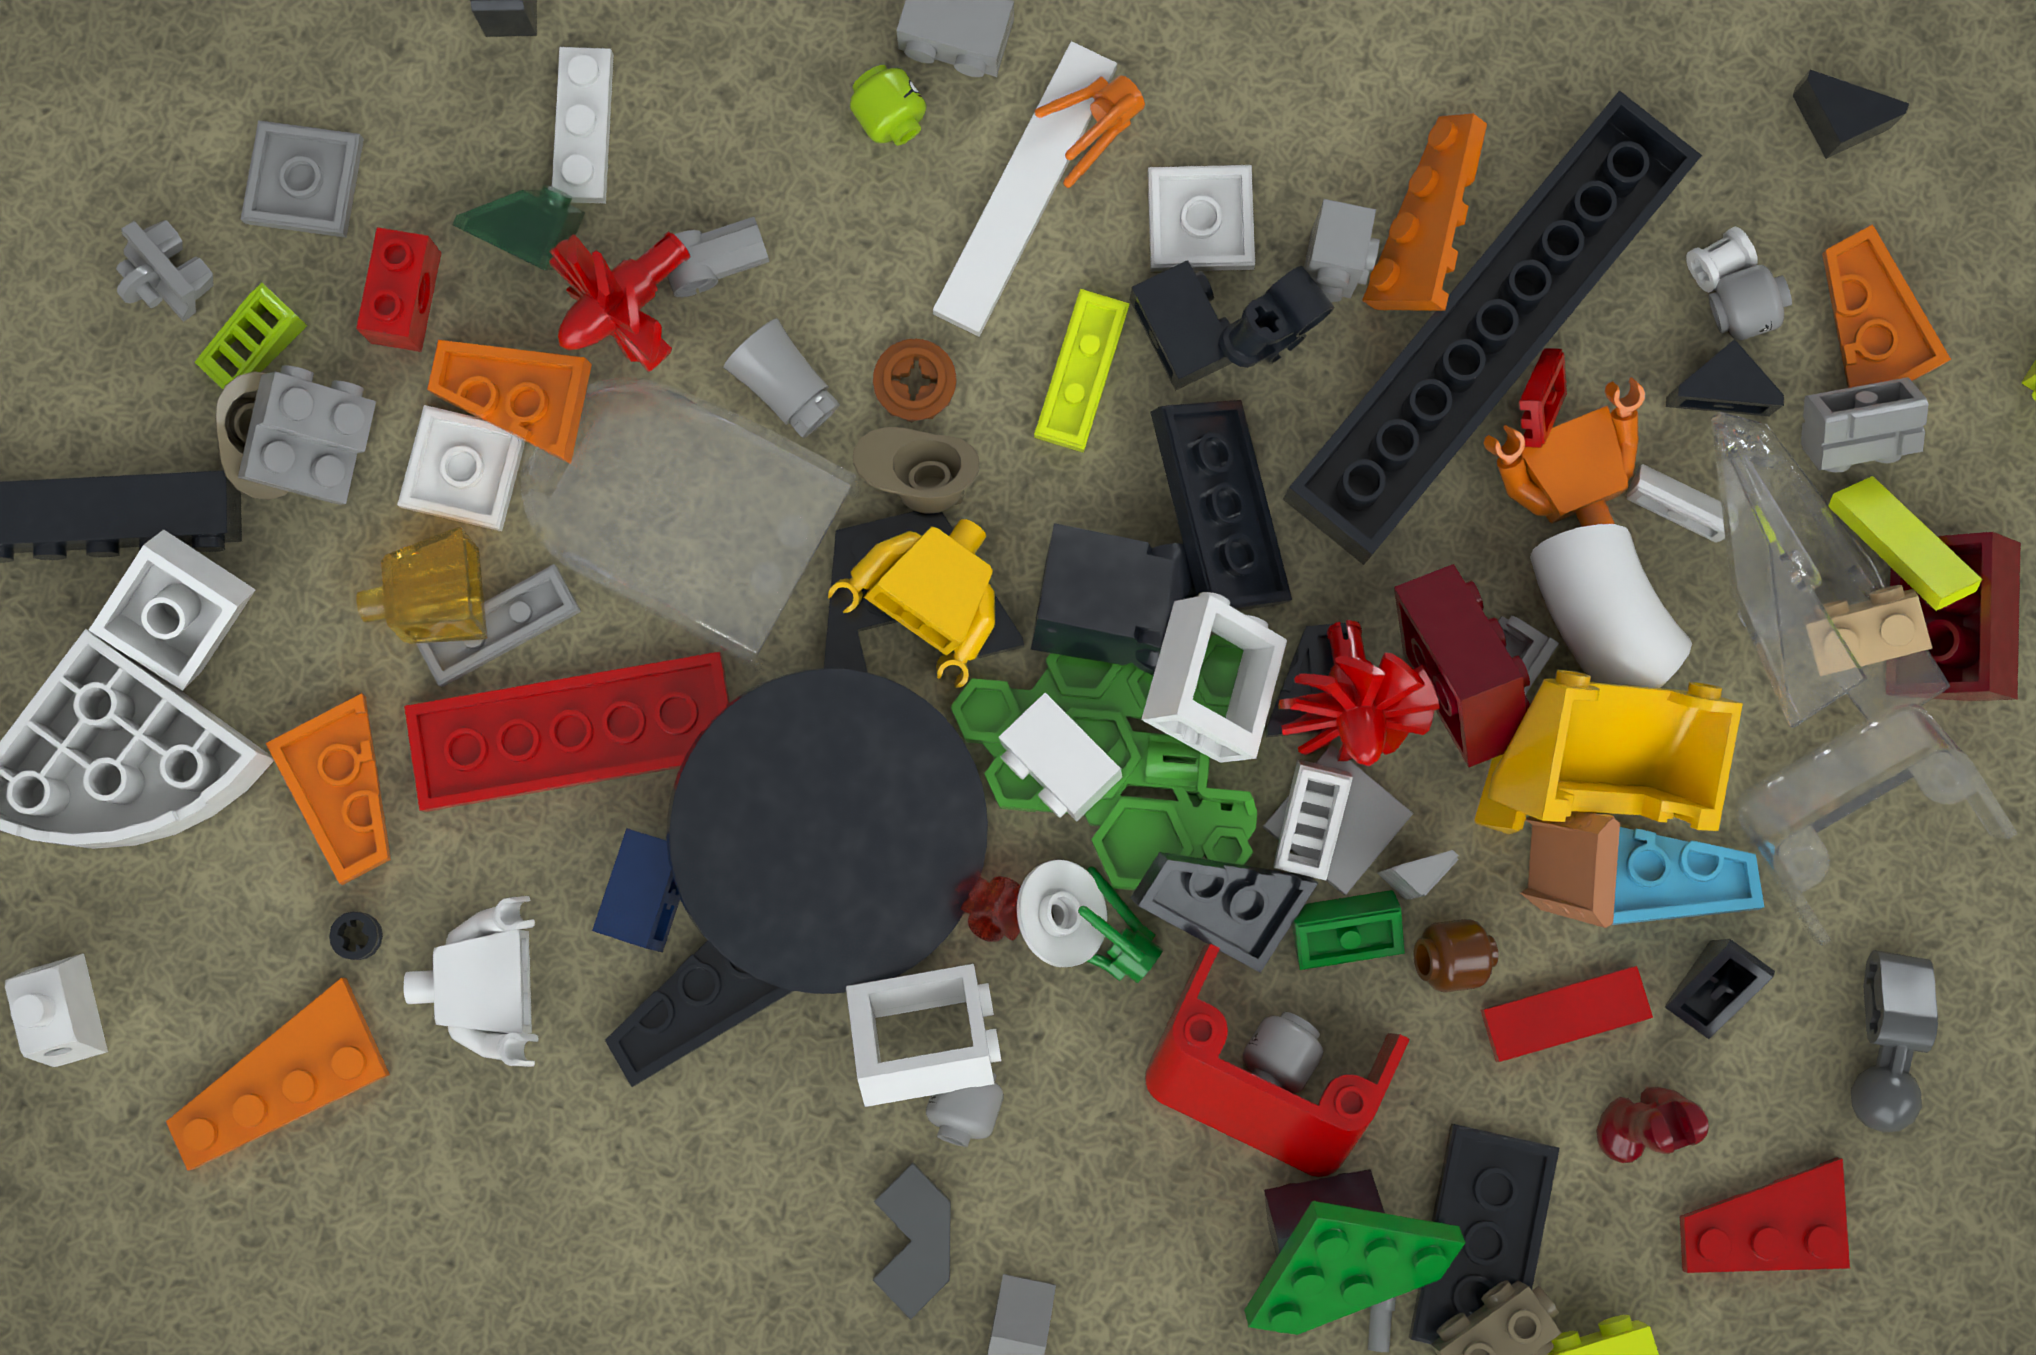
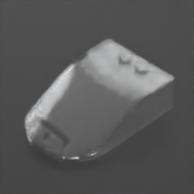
[521,377,861,673]

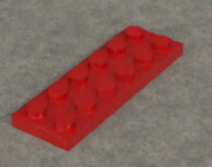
[404,651,730,812]

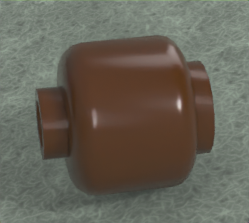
[1413,919,1499,993]

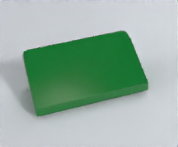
[1292,890,1405,970]

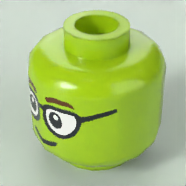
[850,65,927,146]

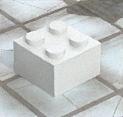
[89,530,255,691]

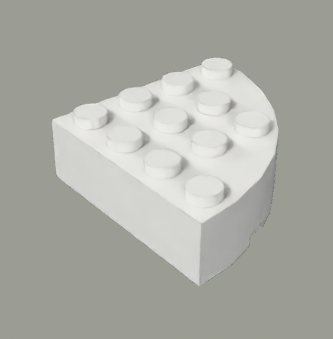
[0,629,274,849]

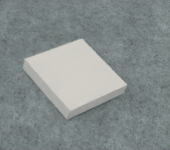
[1148,165,1255,272]
[397,405,525,531]

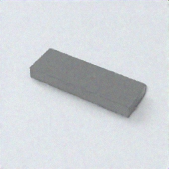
[414,564,581,687]

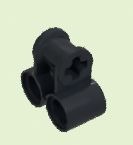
[1219,266,1335,368]

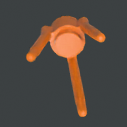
[1035,75,1145,188]

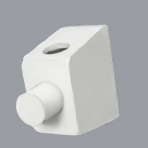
[5,954,108,1067]

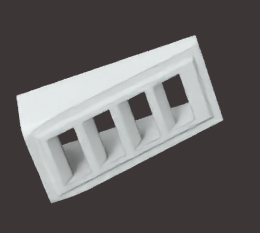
[1273,760,1353,880]

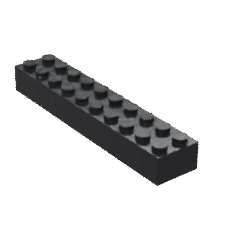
[1283,90,1702,565]

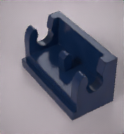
[592,828,681,953]

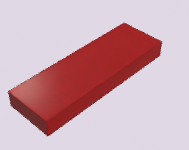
[1480,966,1653,1062]

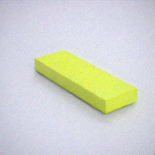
[1034,289,1130,453]
[1828,476,1982,611]

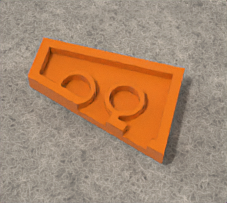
[1822,224,1951,388]
[427,340,592,464]
[265,693,391,885]

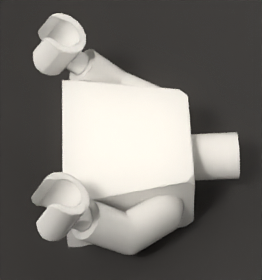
[404,896,539,1067]

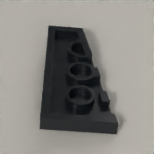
[605,940,794,1087]

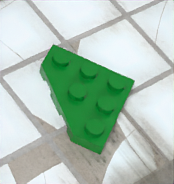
[1244,1201,1465,1335]

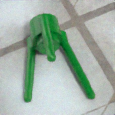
[1078,866,1163,983]

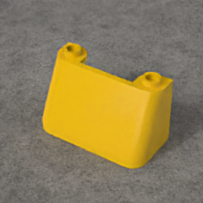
[1488,670,1743,831]

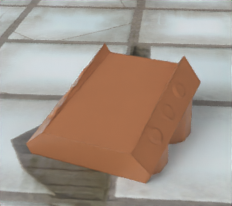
[1520,811,1620,928]

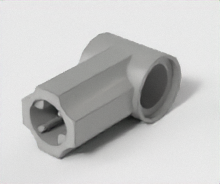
[667,217,770,298]

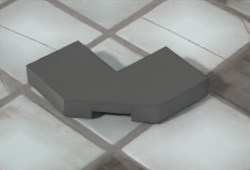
[873,1162,951,1320]

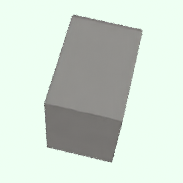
[987,1274,1056,1355]

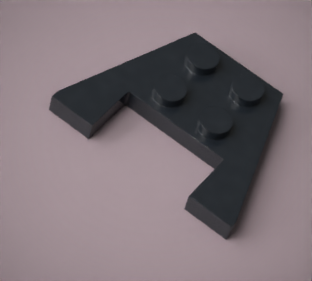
[824,511,1024,673]

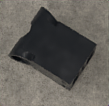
[1030,523,1196,675]

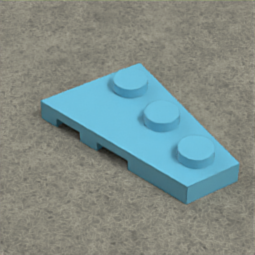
[1612,827,1764,925]

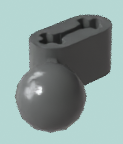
[1851,950,1938,1133]

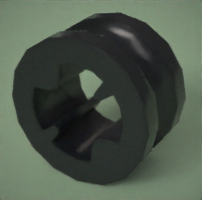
[329,911,383,960]

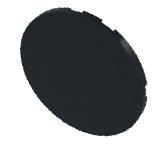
[666,668,988,994]

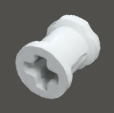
[1686,226,1758,293]

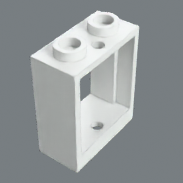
[1141,592,1287,763]
[846,964,1001,1107]

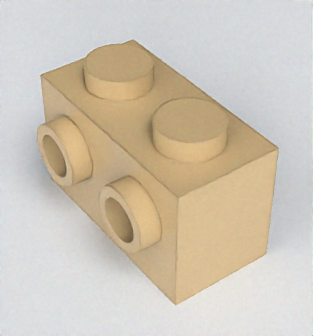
[1805,585,1932,676]

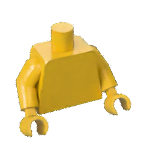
[828,519,995,688]

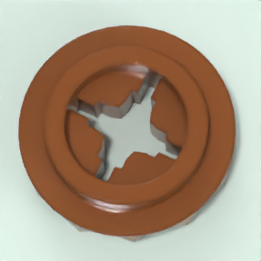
[873,339,956,423]

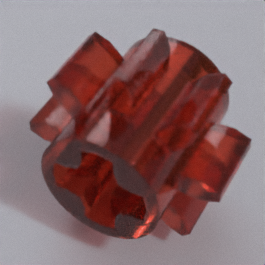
[961,876,1021,942]

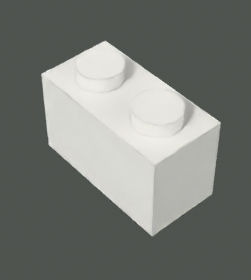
[999,693,1123,822]

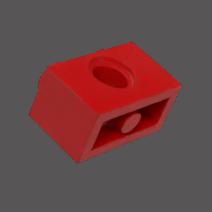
[356,227,441,352]

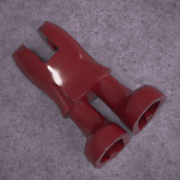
[1596,1087,1709,1163]

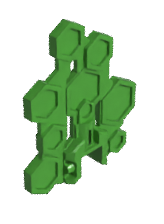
[951,635,1265,890]

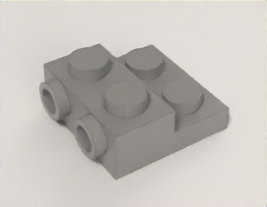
[238,365,376,505]

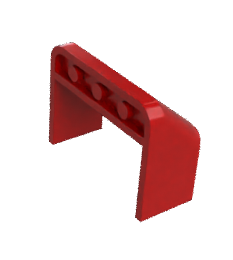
[1145,944,1410,1177]

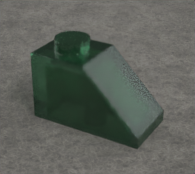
[452,185,585,271]

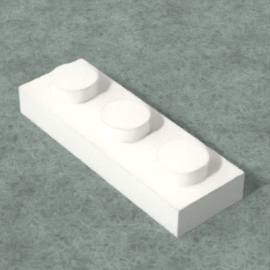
[551,47,614,204]

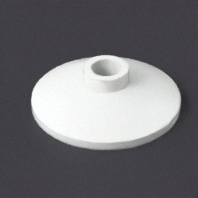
[1017,860,1107,967]

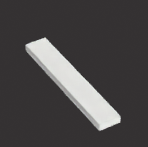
[933,41,1117,337]

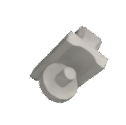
[116,220,214,322]

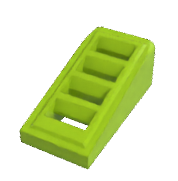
[195,282,307,389]

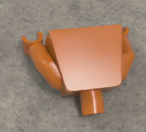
[1484,377,1645,527]

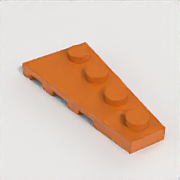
[1362,113,1487,311]
[166,978,390,1171]

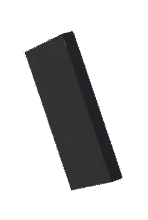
[1150,400,1292,611]
[1409,1123,1560,1344]

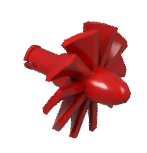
[549,231,691,372]
[1278,620,1440,767]

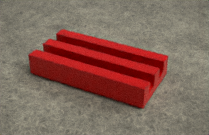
[1519,348,1567,448]

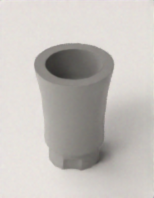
[723,318,840,438]

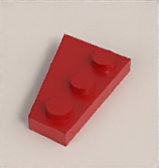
[1679,1157,1850,1273]

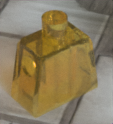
[356,527,487,644]

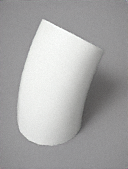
[1530,524,1692,688]

